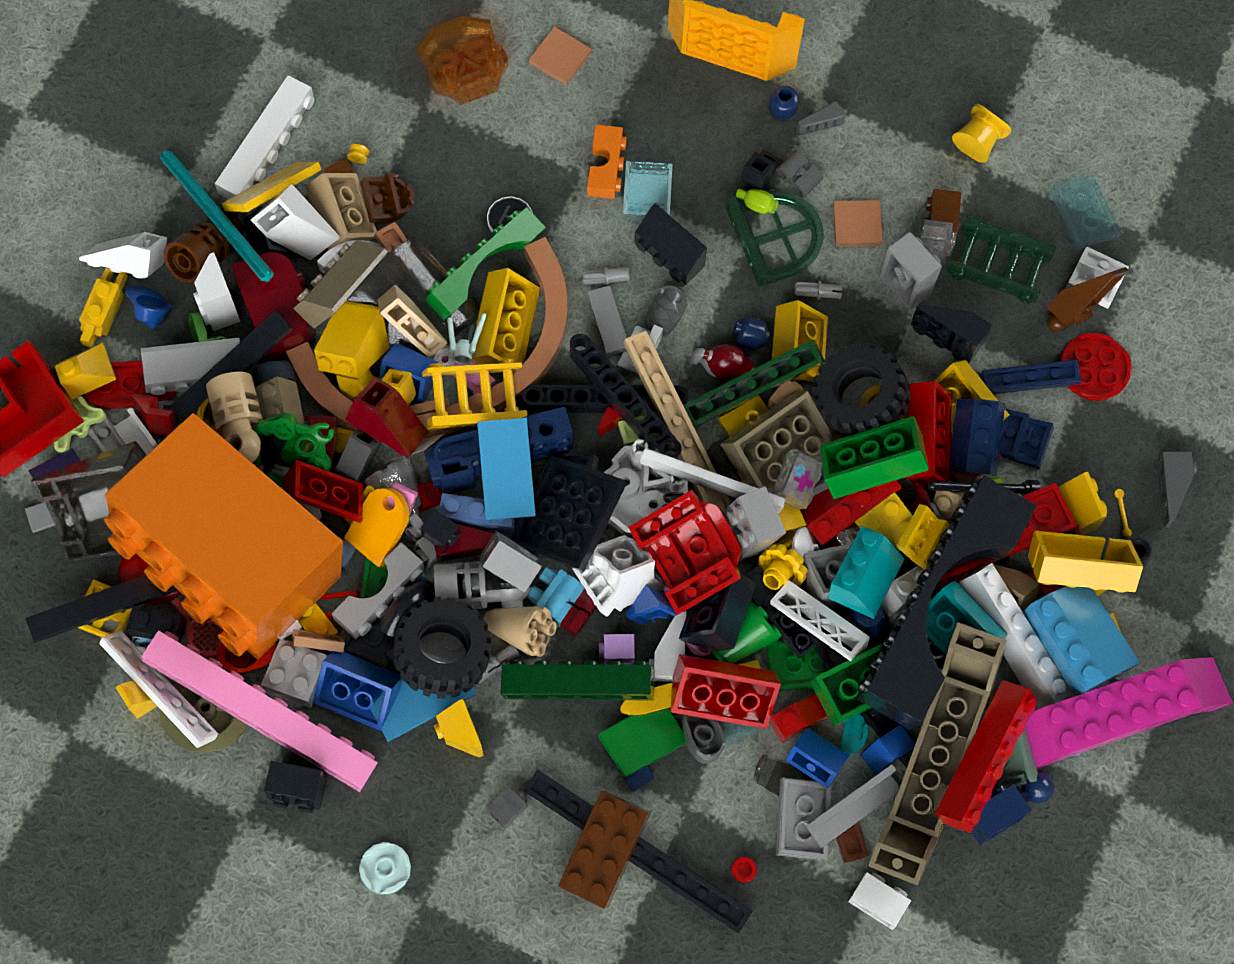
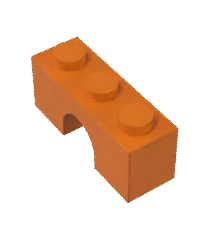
[587,125,627,199]

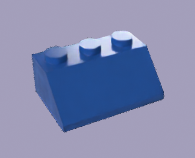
[313,651,402,731]

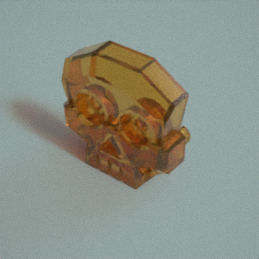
[416,16,509,105]

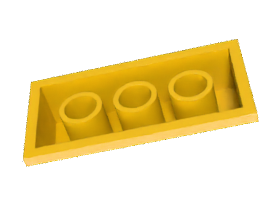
[472,268,540,373]

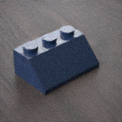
[950,399,1005,476]

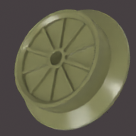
[160,667,247,753]

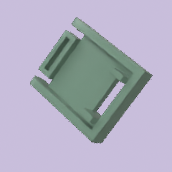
[992,727,1038,792]

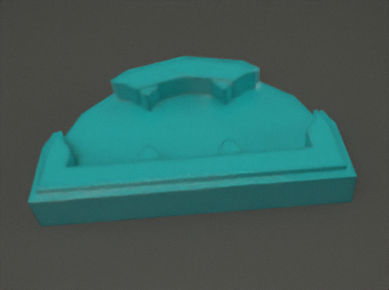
[839,714,868,755]

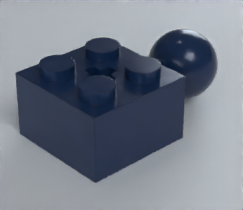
[972,771,1054,846]

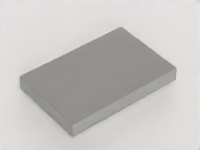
[776,778,831,860]

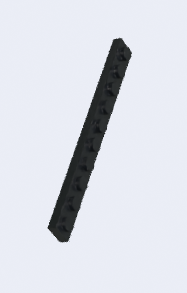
[524,770,753,934]

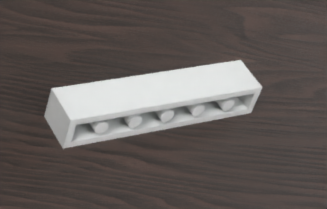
[215,76,314,199]
[959,563,1071,709]

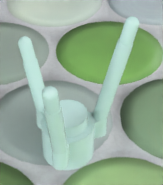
[447,313,486,365]

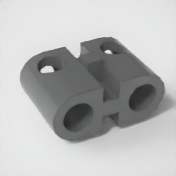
[776,150,823,198]

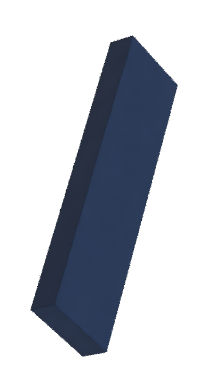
[982,359,1081,394]

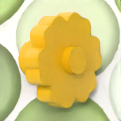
[758,544,808,590]

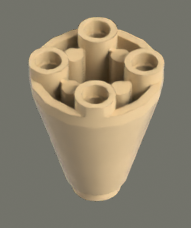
[484,606,557,657]

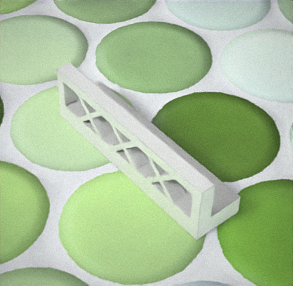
[770,580,870,661]

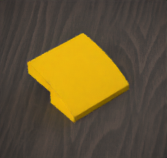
[897,504,950,570]

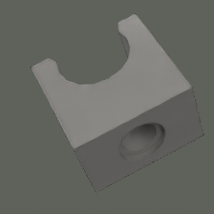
[479,531,542,592]

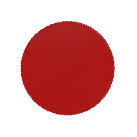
[1060,333,1132,401]

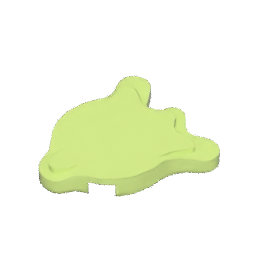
[54,392,106,454]

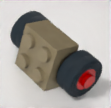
[251,361,309,464]

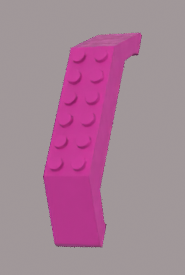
[1025,657,1233,770]

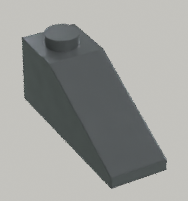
[1157,452,1197,528]

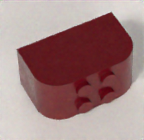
[231,252,316,362]

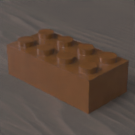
[558,791,651,909]

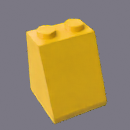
[314,301,390,378]

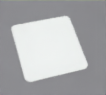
[391,433,444,460]

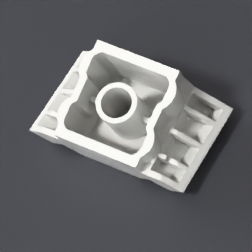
[573,535,665,616]

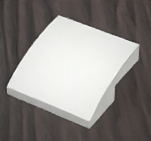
[1065,246,1129,309]

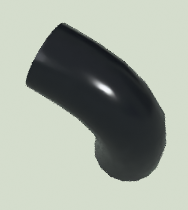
[379,580,435,638]

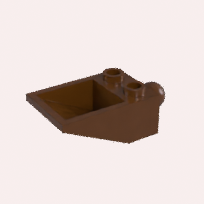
[1047,267,1129,332]

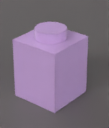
[599,634,635,665]

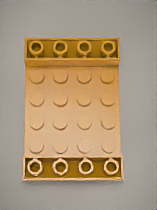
[667,0,805,81]

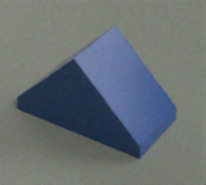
[861,725,916,775]

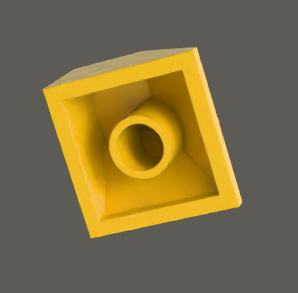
[55,343,116,399]
[434,699,484,758]

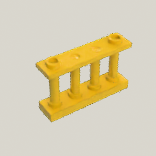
[422,359,527,430]

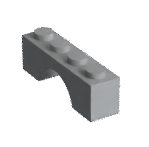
[332,543,424,639]

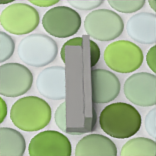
[806,765,900,848]

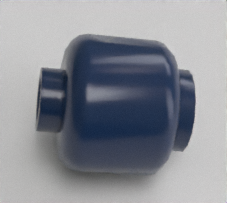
[768,85,799,120]
[733,315,770,350]

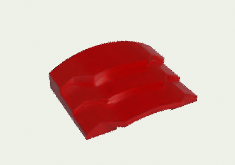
[628,490,743,615]

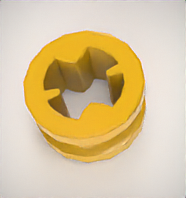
[347,144,370,164]

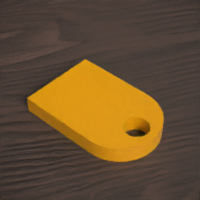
[344,488,409,567]

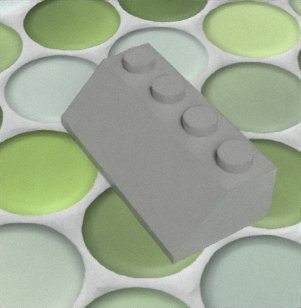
[141,338,240,395]

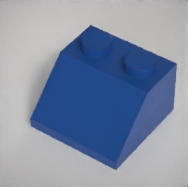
[379,343,439,406]

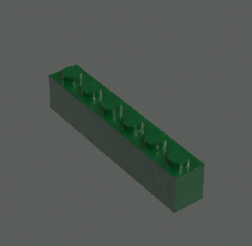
[683,340,825,427]
[500,661,655,701]

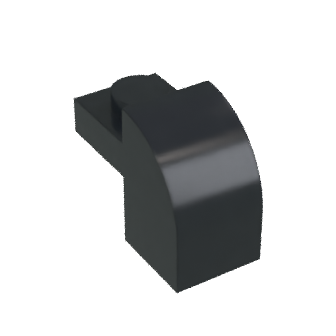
[741,149,783,191]

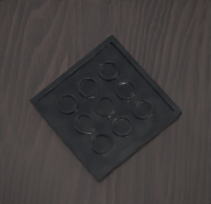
[510,455,627,572]

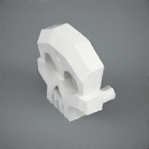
[604,439,688,538]

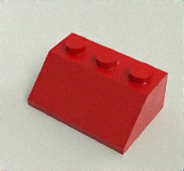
[283,460,363,523]

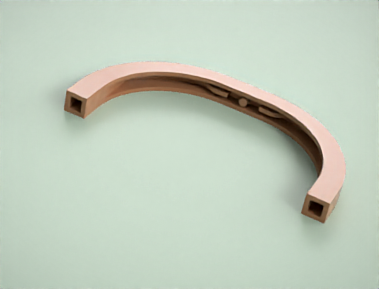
[286,237,568,439]

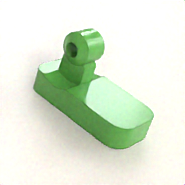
[188,312,226,343]

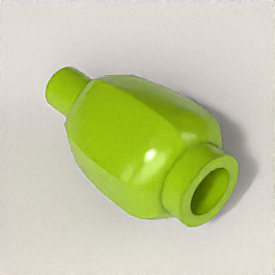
[736,188,778,214]

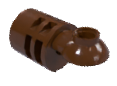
[164,208,244,283]

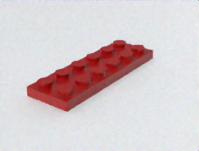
[939,483,1077,584]

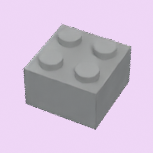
[261,639,327,708]

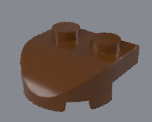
[360,173,415,223]

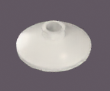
[792,527,820,565]

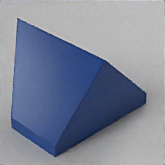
[626,585,677,625]

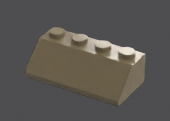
[293,240,388,328]

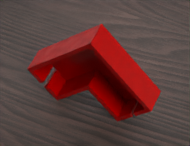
[0,340,84,477]

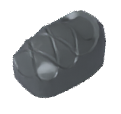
[644,284,687,336]
[682,715,726,764]

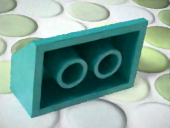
[828,526,904,619]
[926,580,1008,656]

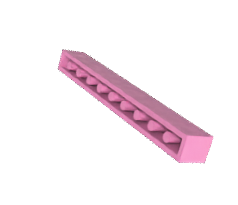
[141,630,378,792]

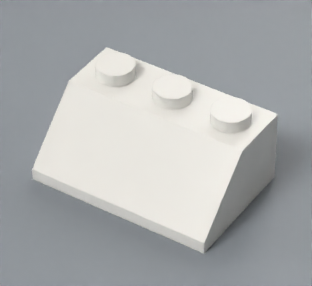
[193,253,240,331]

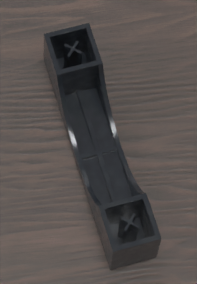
[857,475,1037,730]

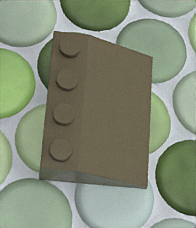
[721,391,835,497]

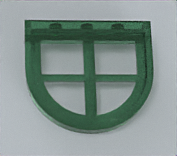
[725,191,824,287]

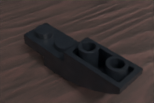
[745,565,819,659]

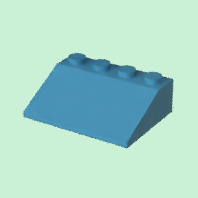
[1023,586,1140,696]

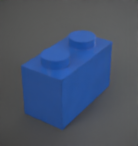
[785,728,850,789]

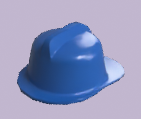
[126,286,173,329]

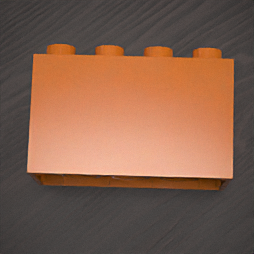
[104,413,343,659]

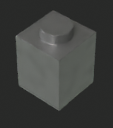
[486,786,527,830]

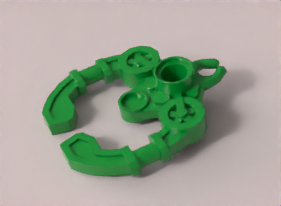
[251,412,335,489]

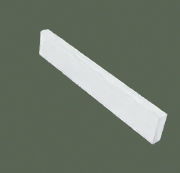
[640,448,786,514]
[99,630,218,748]

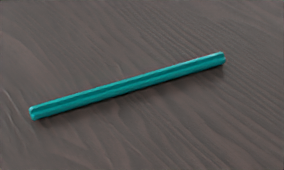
[160,150,273,282]

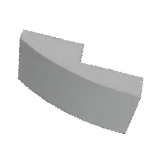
[405,513,436,570]

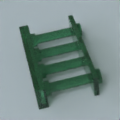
[947,216,1056,303]

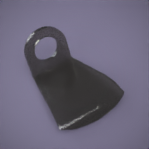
[754,754,812,796]

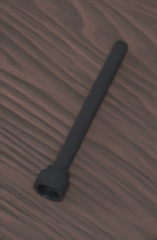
[928,480,1041,496]

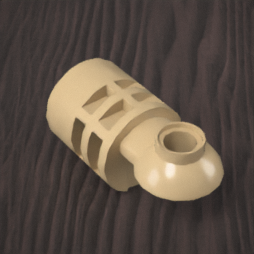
[206,372,263,463]

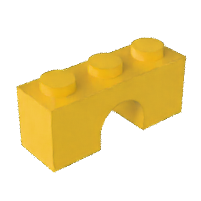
[336,368,416,405]

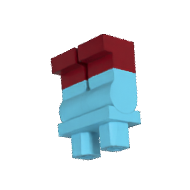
[527,567,597,638]

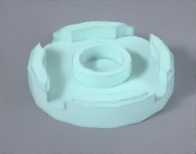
[359,842,411,895]

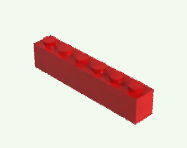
[935,680,1037,833]

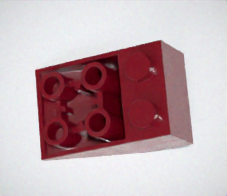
[345,376,429,458]

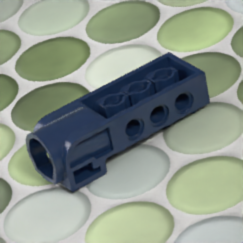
[424,406,573,494]

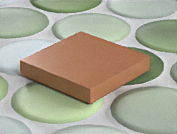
[529,26,592,85]
[833,200,883,246]

